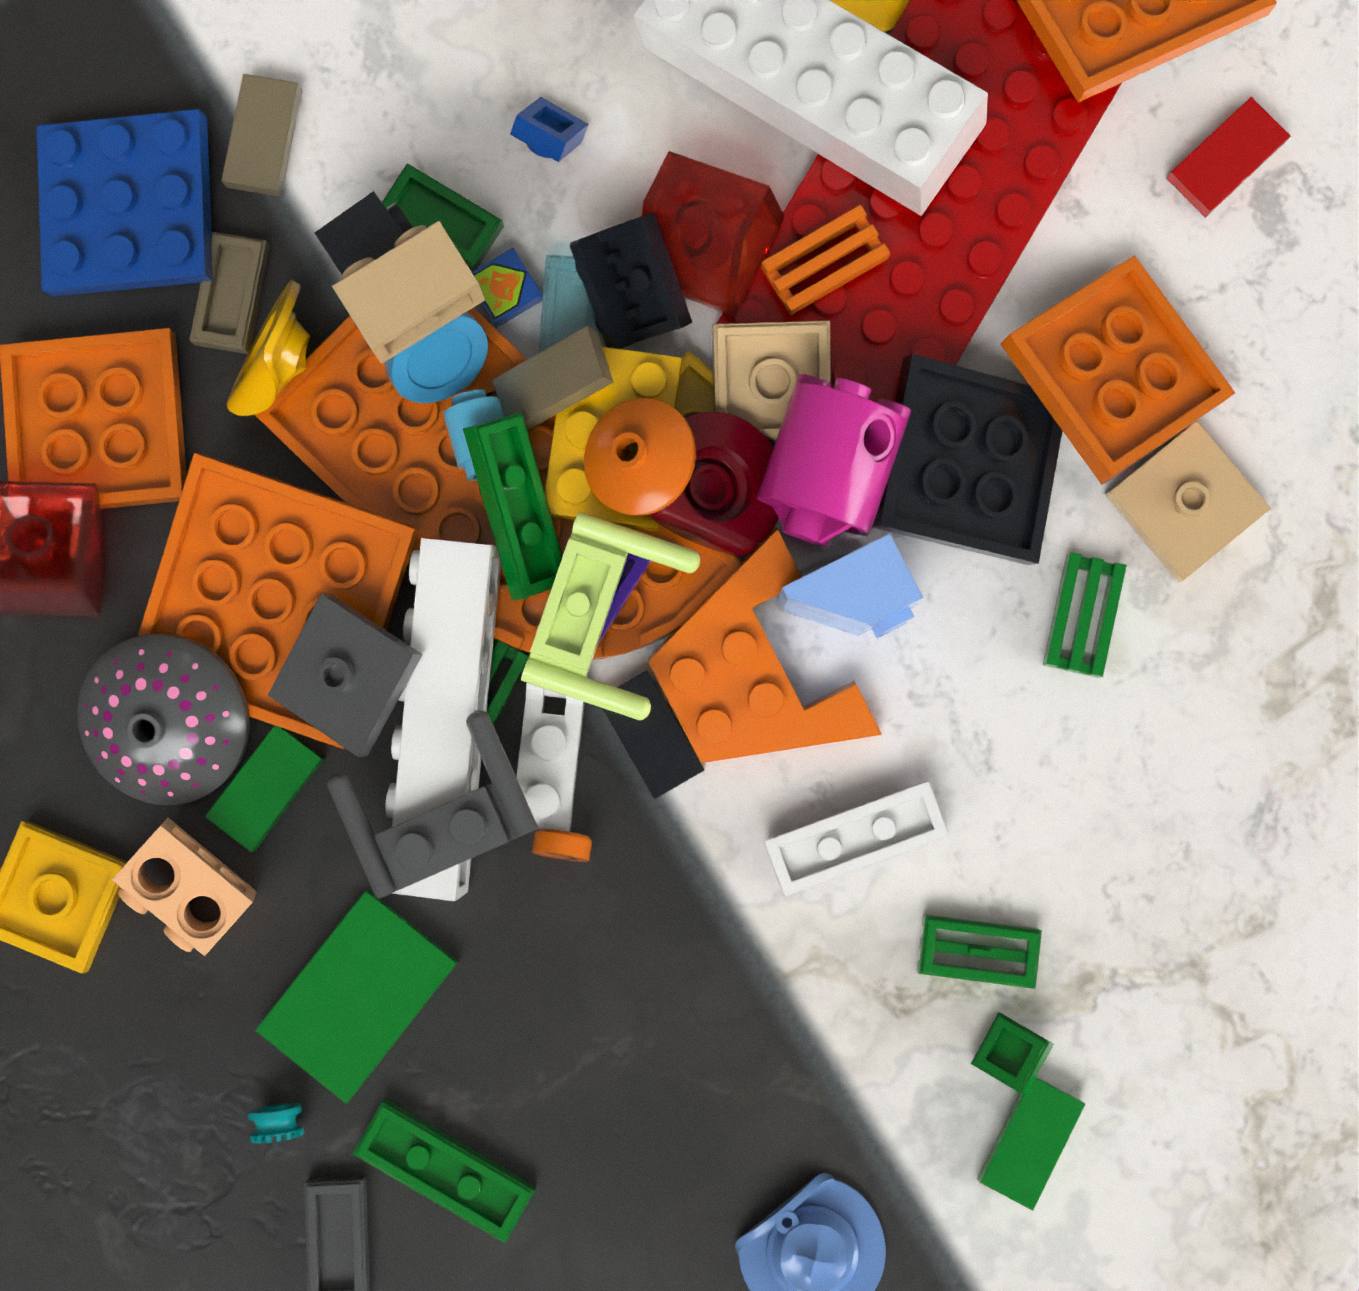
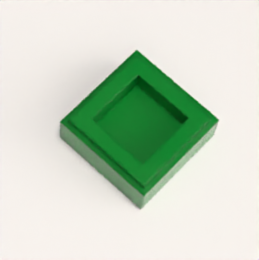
[971,1012,1054,1096]

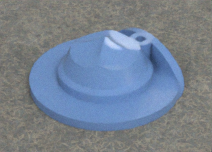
[735,1173,886,1291]

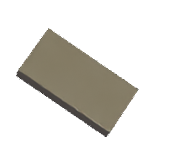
[222,74,302,197]
[189,232,270,354]
[493,326,613,430]

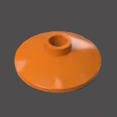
[584,398,696,516]

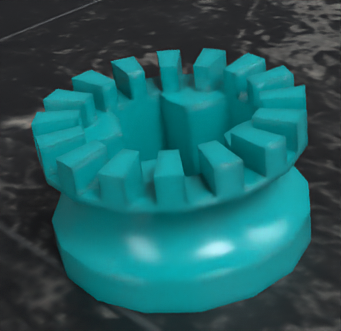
[247,1103,304,1144]

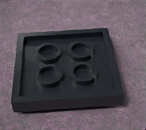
[872,354,1062,565]

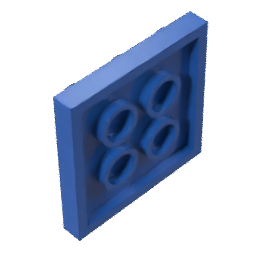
[37,109,214,296]

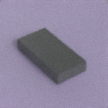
[304,1176,370,1291]

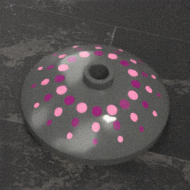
[77,633,250,805]

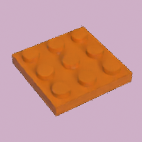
[1000,255,1235,485]
[0,328,187,517]

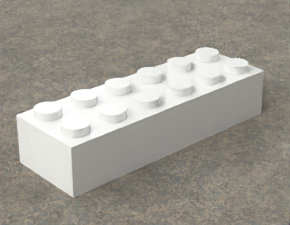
[633,0,988,216]

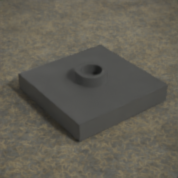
[268,593,423,757]

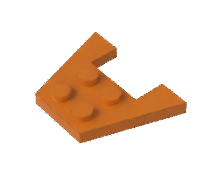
[648,528,882,763]

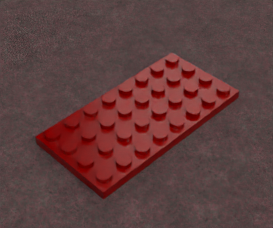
[716,0,1122,403]

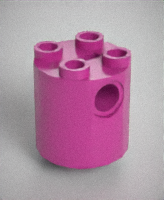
[756,374,911,547]

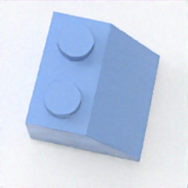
[777,533,923,638]

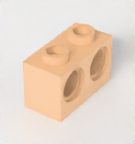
[112,818,257,956]

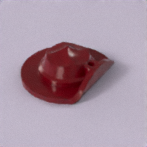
[650,412,779,556]

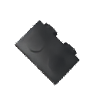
[570,212,693,349]

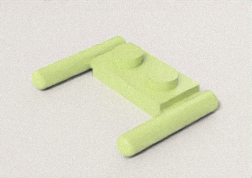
[521,512,701,720]

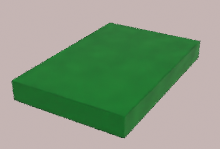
[255,890,459,1104]

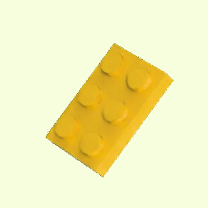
[545,347,682,532]

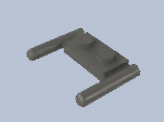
[327,710,538,899]

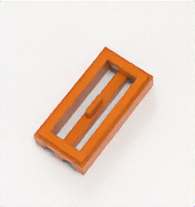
[761,205,890,316]

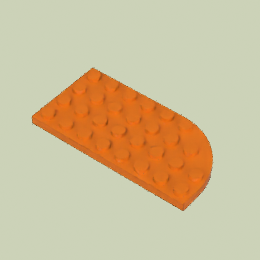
[254,308,741,660]

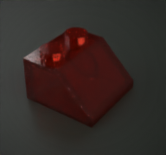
[642,151,785,316]
[0,481,106,617]

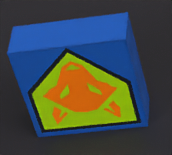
[472,248,544,328]

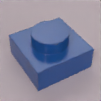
[510,97,589,162]

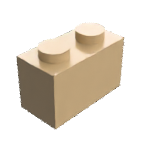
[332,221,485,364]

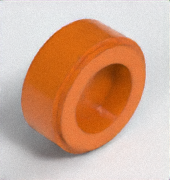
[532,829,592,862]

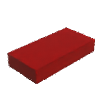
[1166,97,1291,218]

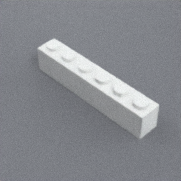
[385,538,501,901]

